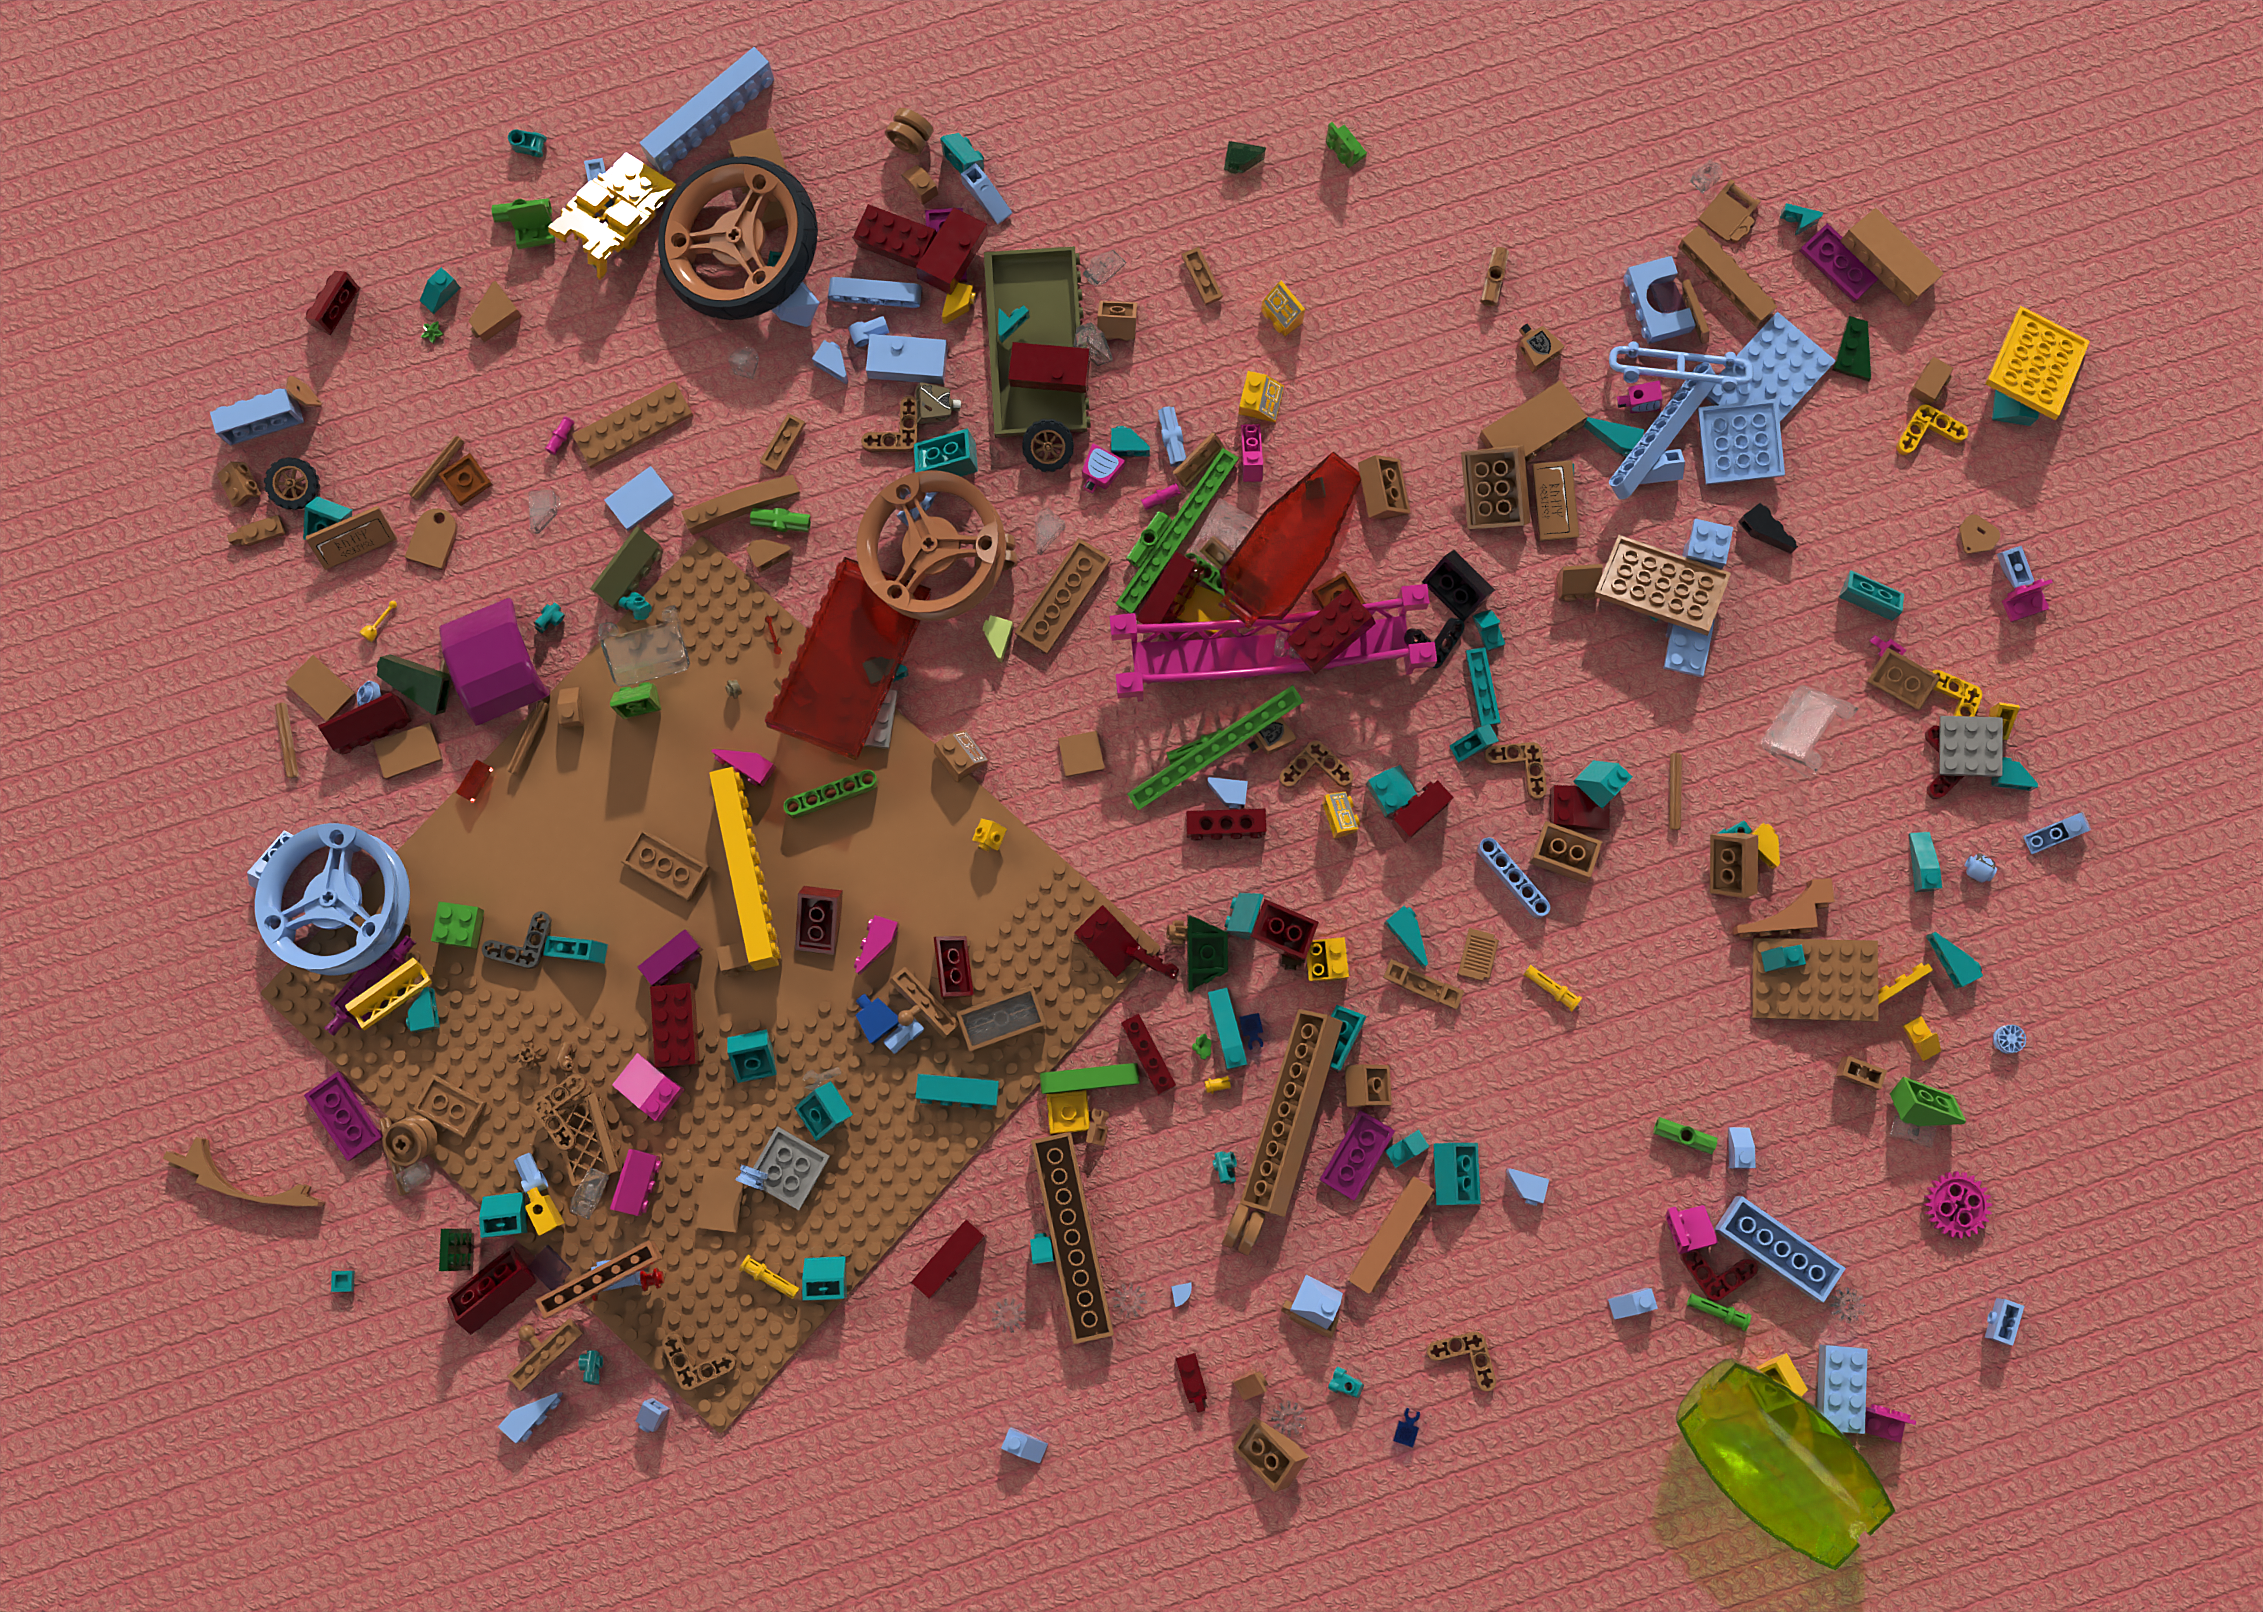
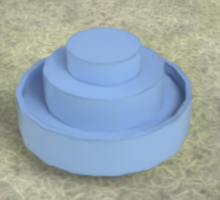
[357,681,382,706]

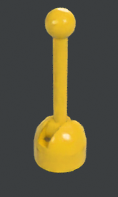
[359,601,397,642]

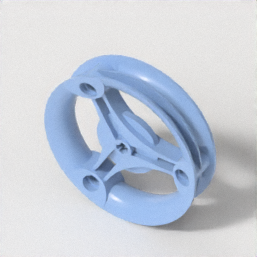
[255,823,410,976]

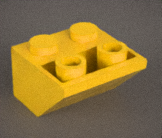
[1306,937,1349,981]

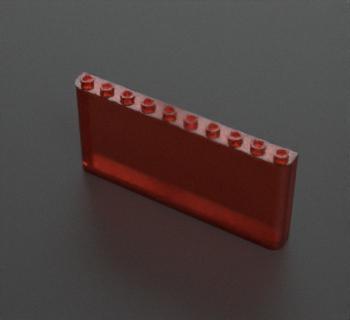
[765,557,931,761]

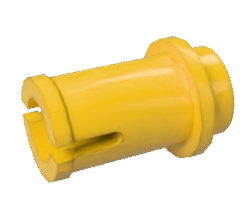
[1204,1076,1231,1094]

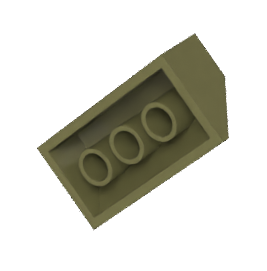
[590,526,663,611]

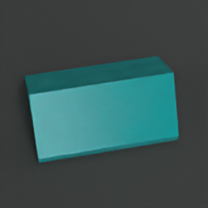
[1838,570,1904,621]
[1329,1005,1367,1073]

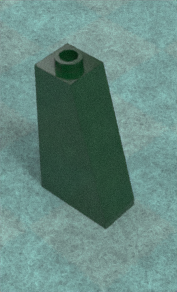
[377,654,452,715]

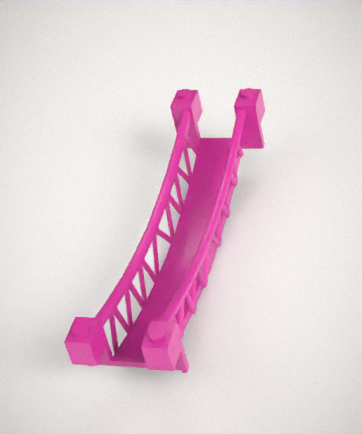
[1109,584,1437,702]

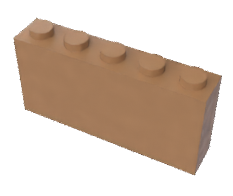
[728,128,787,231]
[1840,208,1944,307]
[1479,380,1587,462]

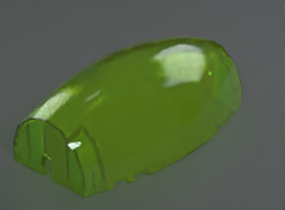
[1675,1358,1895,1571]

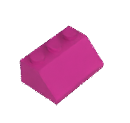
[610,1149,662,1216]

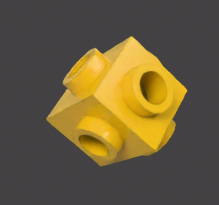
[972,818,1007,852]

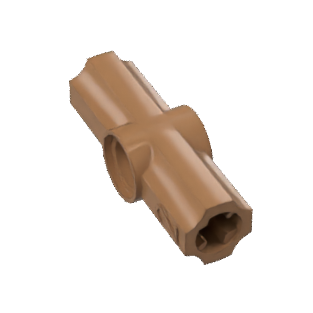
[1480,247,1509,307]

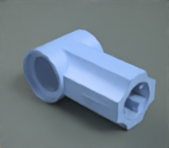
[848,316,889,347]
[883,1017,925,1054]
[514,1153,548,1193]

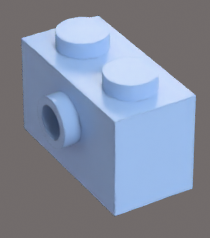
[1984,1298,2024,1346]

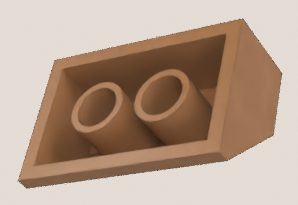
[1358,455,1411,519]
[1529,821,1602,883]
[1710,833,1758,898]

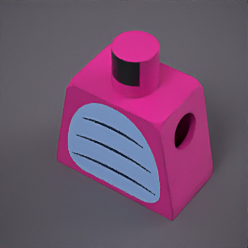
[1617,380,1663,413]
[1082,443,1125,494]

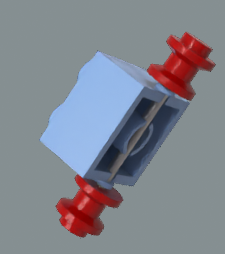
[580,1260,664,1304]

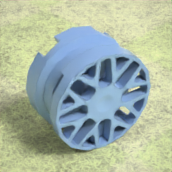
[1993,1025,2026,1054]
[736,1165,768,1190]

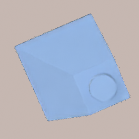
[772,282,820,327]
[1290,1275,1343,1329]

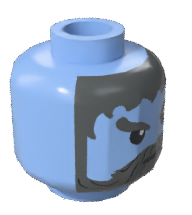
[1964,853,1997,883]

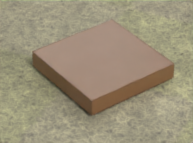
[1058,731,1104,777]

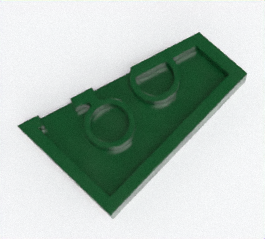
[1832,316,1871,382]

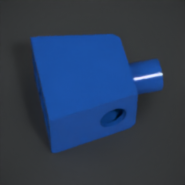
[856,994,899,1045]

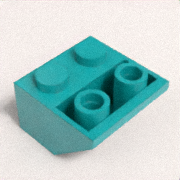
[479,1192,528,1238]
[802,1256,847,1300]

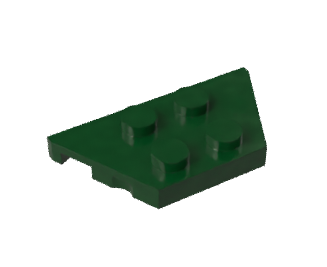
[1187,915,1228,992]

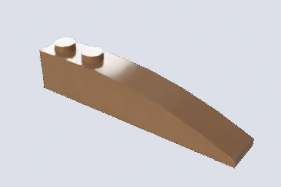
[681,474,800,535]

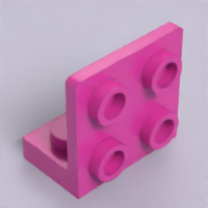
[2002,578,2053,622]
[1665,1205,1718,1254]
[1865,1404,1916,1443]

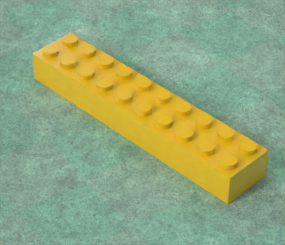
[709,767,781,971]

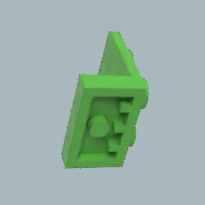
[1326,122,1367,168]

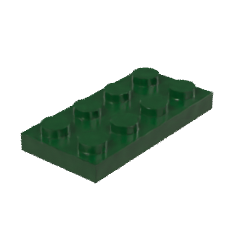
[439,1229,474,1271]

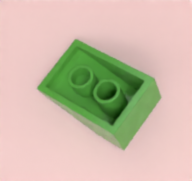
[610,682,661,719]
[1890,1077,1966,1126]

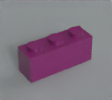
[637,929,703,986]

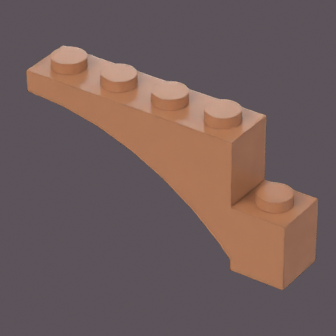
[1732,878,1835,938]

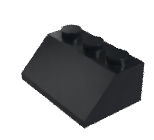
[1422,550,1495,622]

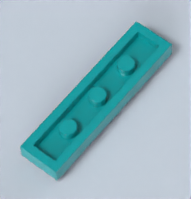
[1465,647,1501,727]

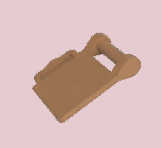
[1698,179,1761,243]

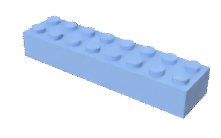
[639,47,775,175]

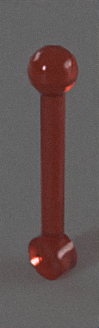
[764,616,782,655]

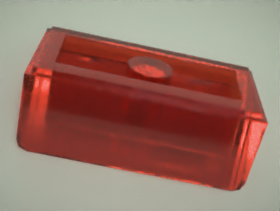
[456,759,493,803]

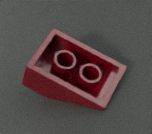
[1550,785,1610,830]
[795,886,843,955]
[1251,899,1319,960]
[1074,905,1141,978]

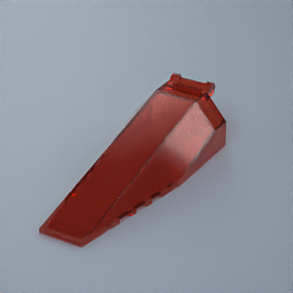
[1218,451,1361,629]

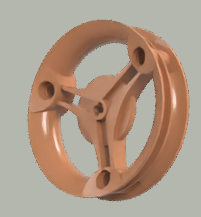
[856,471,1006,621]

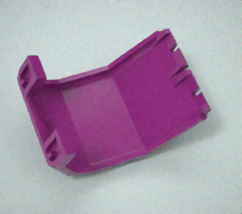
[439,598,550,726]

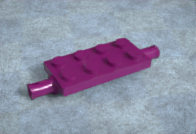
[324,935,417,1036]

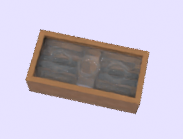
[956,985,1046,1051]

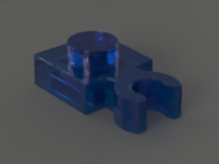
[1239,1013,1263,1050]
[1393,1407,1420,1448]

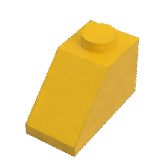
[941,283,976,324]
[1751,823,1780,869]

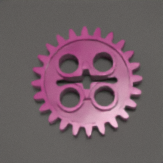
[1923,1171,1992,1238]

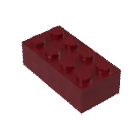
[852,204,937,268]
[1136,552,1206,635]
[1286,588,1376,675]
[650,983,700,1069]

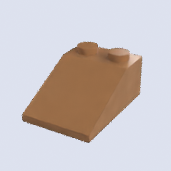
[1233,1417,1309,1492]

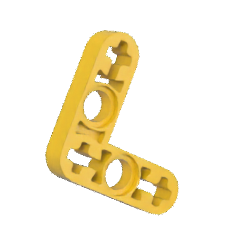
[1896,404,1969,455]
[1931,670,1983,717]

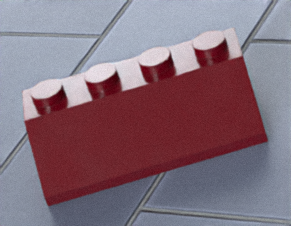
[318,692,412,755]
[447,1246,536,1335]

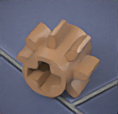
[1166,920,1187,945]
[516,1043,543,1068]

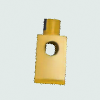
[525,1187,565,1236]

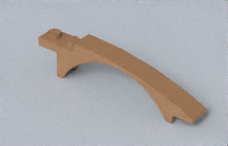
[163,1137,326,1206]

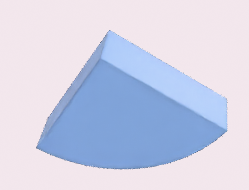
[1171,1282,1192,1307]

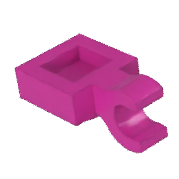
[1869,635,1906,657]

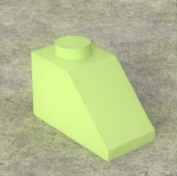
[982,615,1014,663]

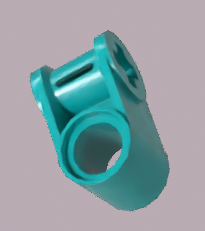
[508,129,547,158]

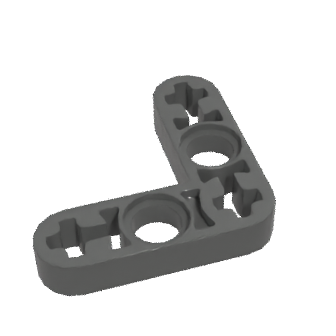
[482,911,552,969]

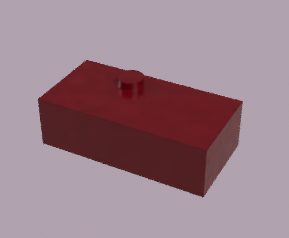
[916,207,988,295]
[1008,342,1091,393]
[911,1219,987,1299]

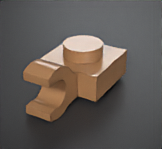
[1086,1109,1109,1146]

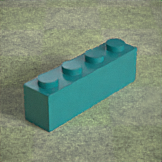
[915,1074,1000,1110]

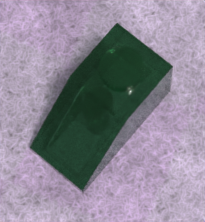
[1224,141,1266,174]

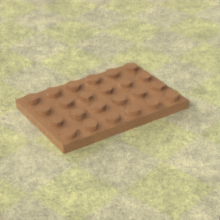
[1594,535,1731,636]
[1753,938,1878,1022]

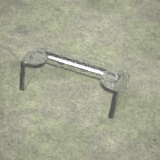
[598,605,690,686]
[1762,685,1859,778]

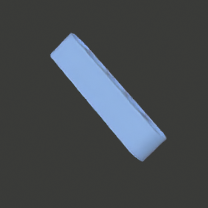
[828,277,922,308]
[1477,837,1550,919]

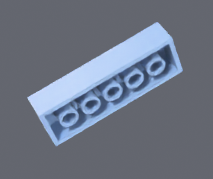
[1714,1196,1846,1303]

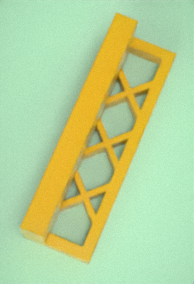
[345,958,432,1031]

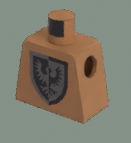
[1518,323,1565,373]
[1247,717,1297,755]

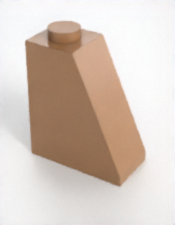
[469,281,522,342]

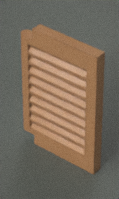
[1458,928,1499,981]

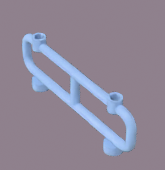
[1609,342,1753,394]

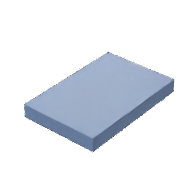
[604,466,674,531]

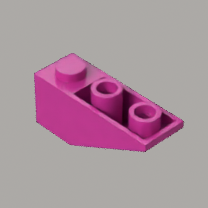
[1241,424,1263,482]
[711,749,776,787]
[854,915,899,975]

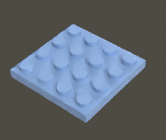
[1698,399,1785,485]

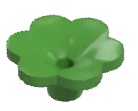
[1192,1034,1212,1059]

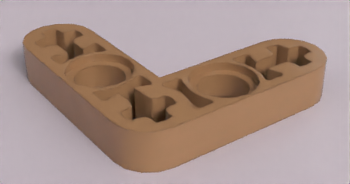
[861,396,918,452]
[1279,741,1353,788]
[1484,742,1547,800]
[533,1074,587,1150]
[1426,1331,1496,1391]
[662,1333,737,1390]

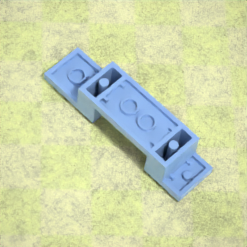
[1663,519,1733,677]

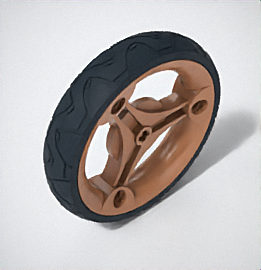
[658,156,818,320]

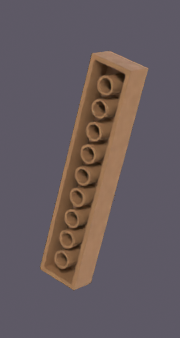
[1240,1009,1343,1217]
[1031,1132,1114,1344]

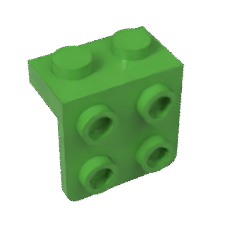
[507,201,556,249]

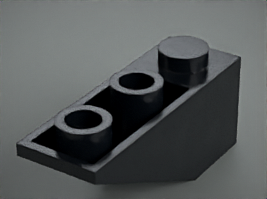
[1738,502,1798,554]

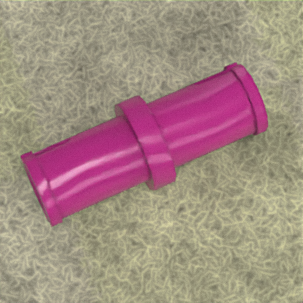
[545,416,575,455]
[1141,483,1181,511]

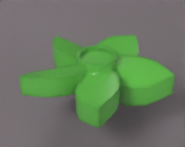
[421,321,444,344]

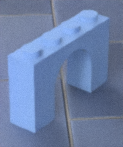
[1624,256,1696,344]

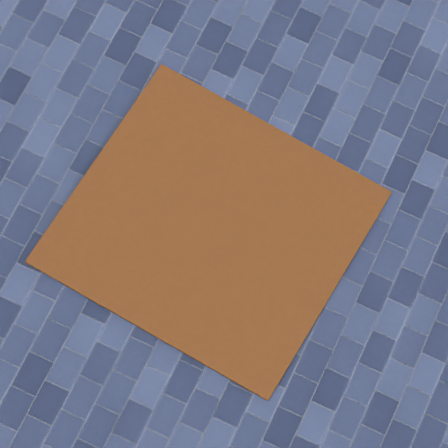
[261,537,1160,1433]

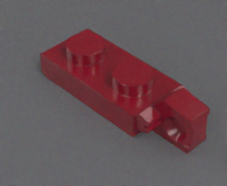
[1125,946,1179,979]
[1176,1353,1207,1413]

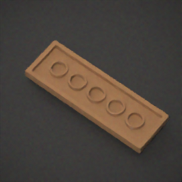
[572,381,693,469]
[1015,538,1111,655]

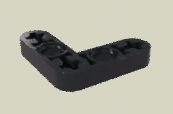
[1404,618,1464,669]

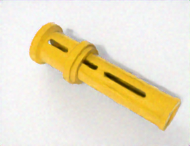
[1523,965,1582,1012]
[739,1254,800,1300]

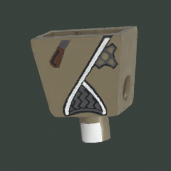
[915,382,961,424]

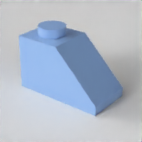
[812,340,848,384]
[1997,546,2034,589]
[1207,777,1248,809]
[1728,1127,1756,1169]
[1506,1168,1549,1206]
[1608,1288,1658,1319]
[636,1398,670,1433]
[1001,1427,1048,1463]

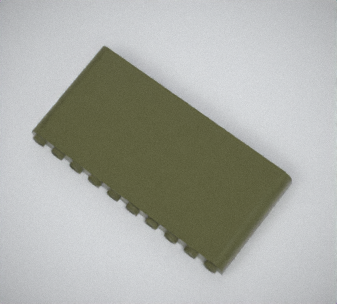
[984,246,1091,438]

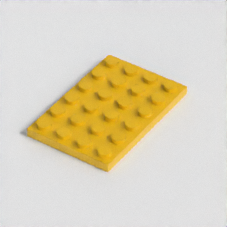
[1985,306,2090,420]

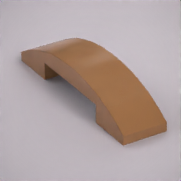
[1383,959,1464,1009]

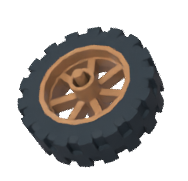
[1022,419,1074,472]
[264,457,320,510]

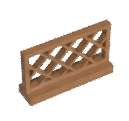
[552,1093,622,1187]

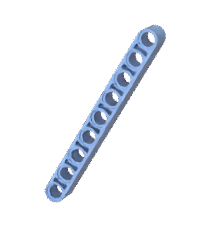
[1609,362,1716,499]

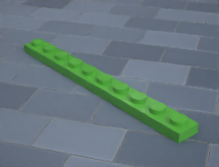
[1116,448,1239,614]
[1127,685,1304,810]

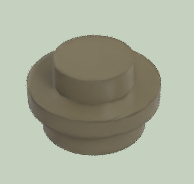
[725,680,742,699]

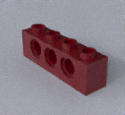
[1186,808,1267,841]
[1121,1013,1176,1096]

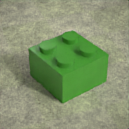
[431,902,484,949]

